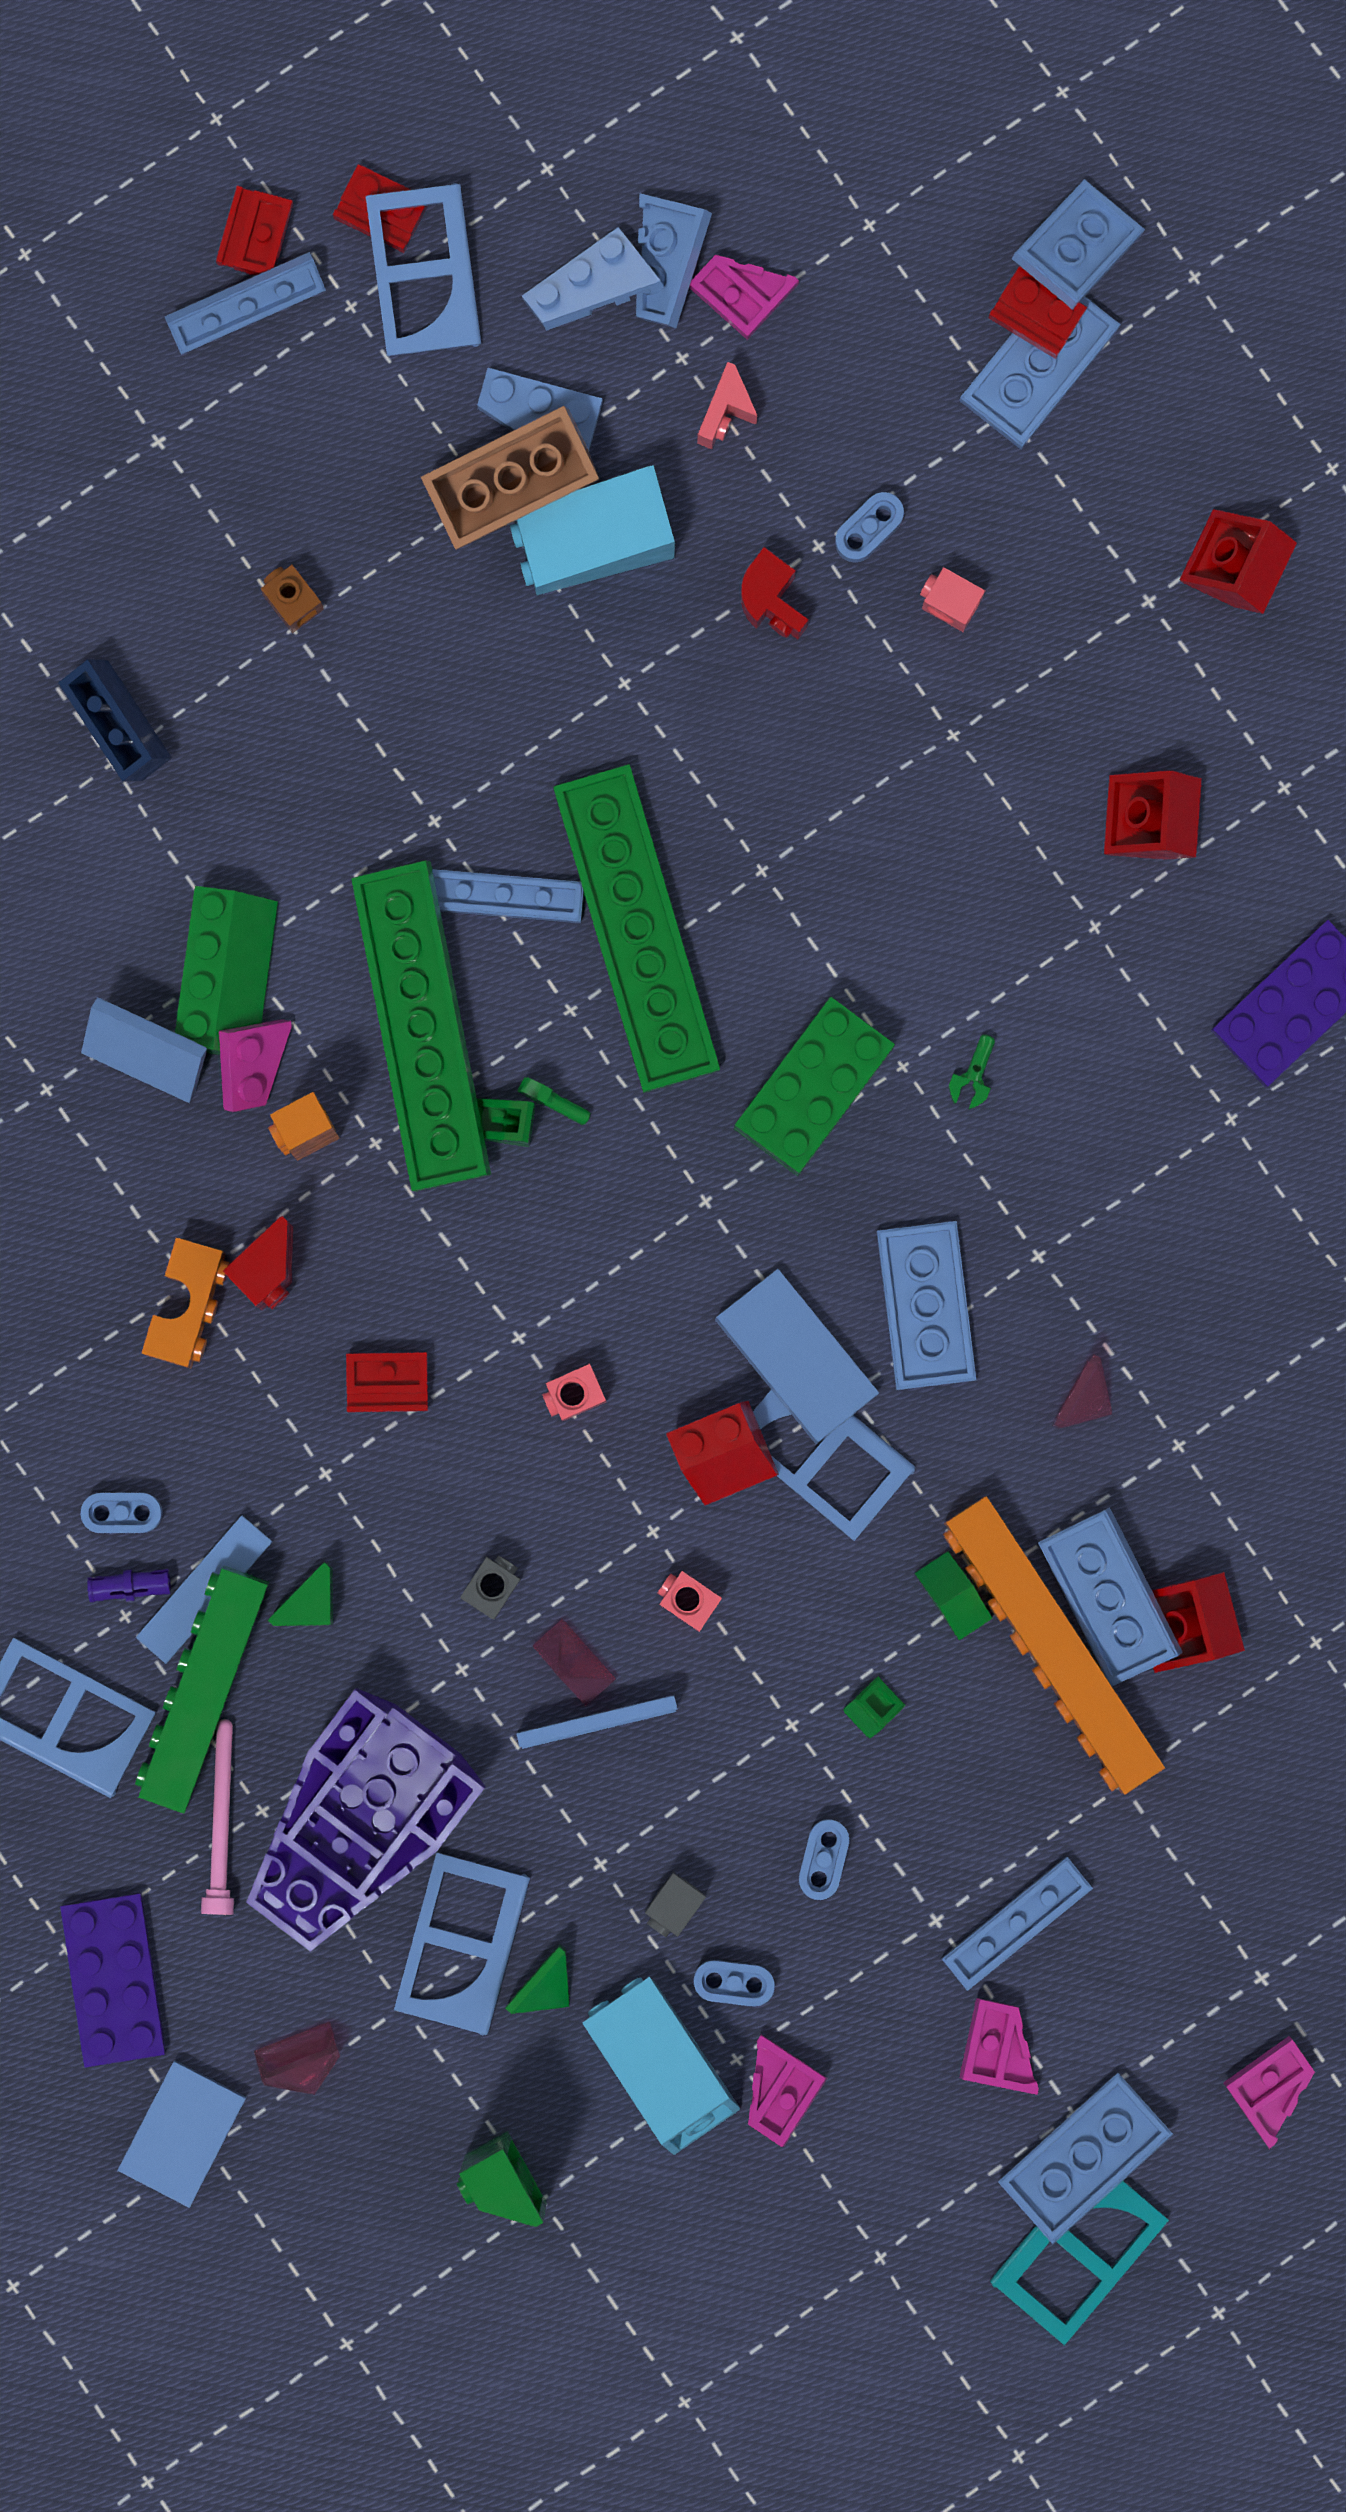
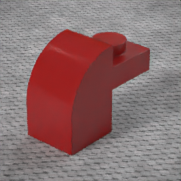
[741,547,809,639]

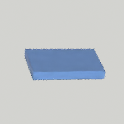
[1012,179,1145,310]
[81,997,207,1103]
[117,2060,247,2208]

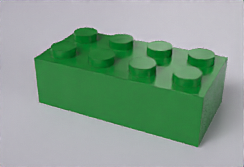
[734,997,895,1177]

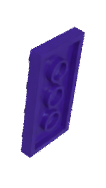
[1211,920,1346,1088]
[60,1893,166,2068]

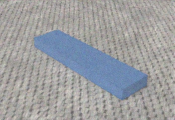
[164,252,326,355]
[432,869,584,923]
[136,1515,273,1664]
[517,1695,677,1749]
[941,1856,1093,1991]

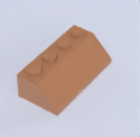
[421,406,599,550]

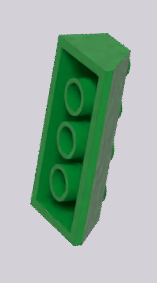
[175,886,278,1055]
[456,2131,547,2227]

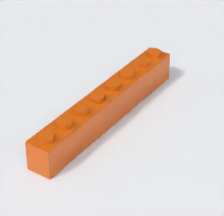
[943,1496,1165,1795]

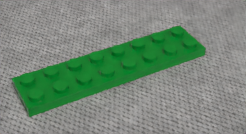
[553,764,720,1094]
[351,860,491,1192]

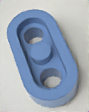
[835,492,904,562]
[80,1493,163,1533]
[799,1819,849,1900]
[694,1960,775,2007]

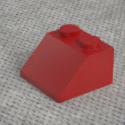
[1179,509,1297,614]
[1104,771,1202,860]
[223,1216,293,1311]
[666,1401,779,1505]
[1152,1572,1245,1673]

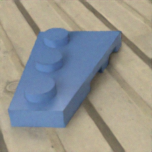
[636,193,712,328]
[522,227,664,331]
[477,368,603,451]

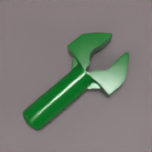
[948,1035,995,1110]
[517,1077,590,1125]

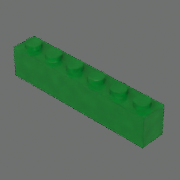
[135,1566,269,1814]

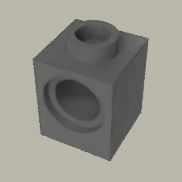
[460,1555,521,1620]
[645,1871,706,1937]

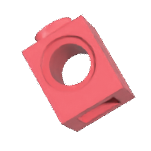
[920,567,985,632]
[542,1364,606,1421]
[657,1571,722,1632]

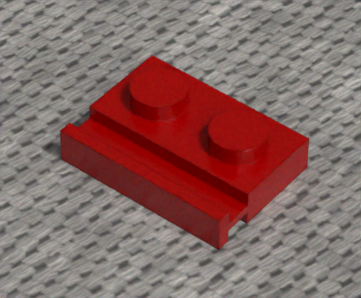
[332,164,428,253]
[216,186,294,276]
[988,266,1087,359]
[346,1352,428,1413]

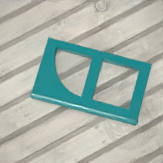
[990,2181,1169,2346]

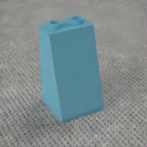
[510,465,675,595]
[583,1977,741,2155]

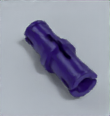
[87,1569,171,1603]

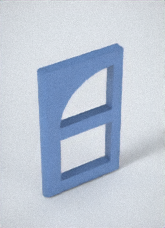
[366,183,481,357]
[753,1390,916,1541]
[0,1638,157,1798]
[394,1852,530,2036]

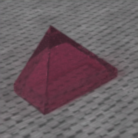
[1051,1354,1112,1429]
[533,1619,616,1706]
[254,2022,340,2095]

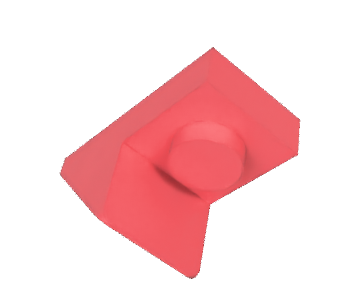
[697,362,757,449]

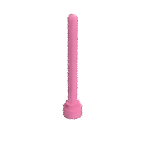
[201,1719,234,1915]

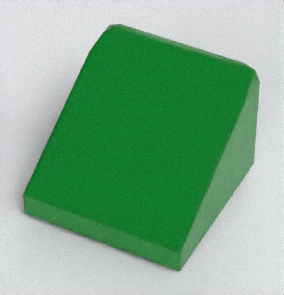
[843,1676,906,1738]

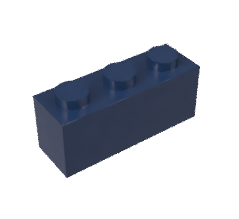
[58,659,172,782]

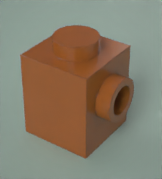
[260,565,324,634]

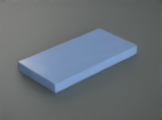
[959,297,1121,449]
[876,1221,976,1390]
[715,1269,879,1444]
[1038,1507,1183,1686]
[998,2073,1174,2244]

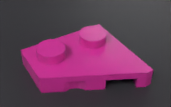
[689,254,799,340]
[219,1019,291,1112]
[959,1998,1039,2095]
[748,2035,827,2147]
[1223,2036,1315,2149]

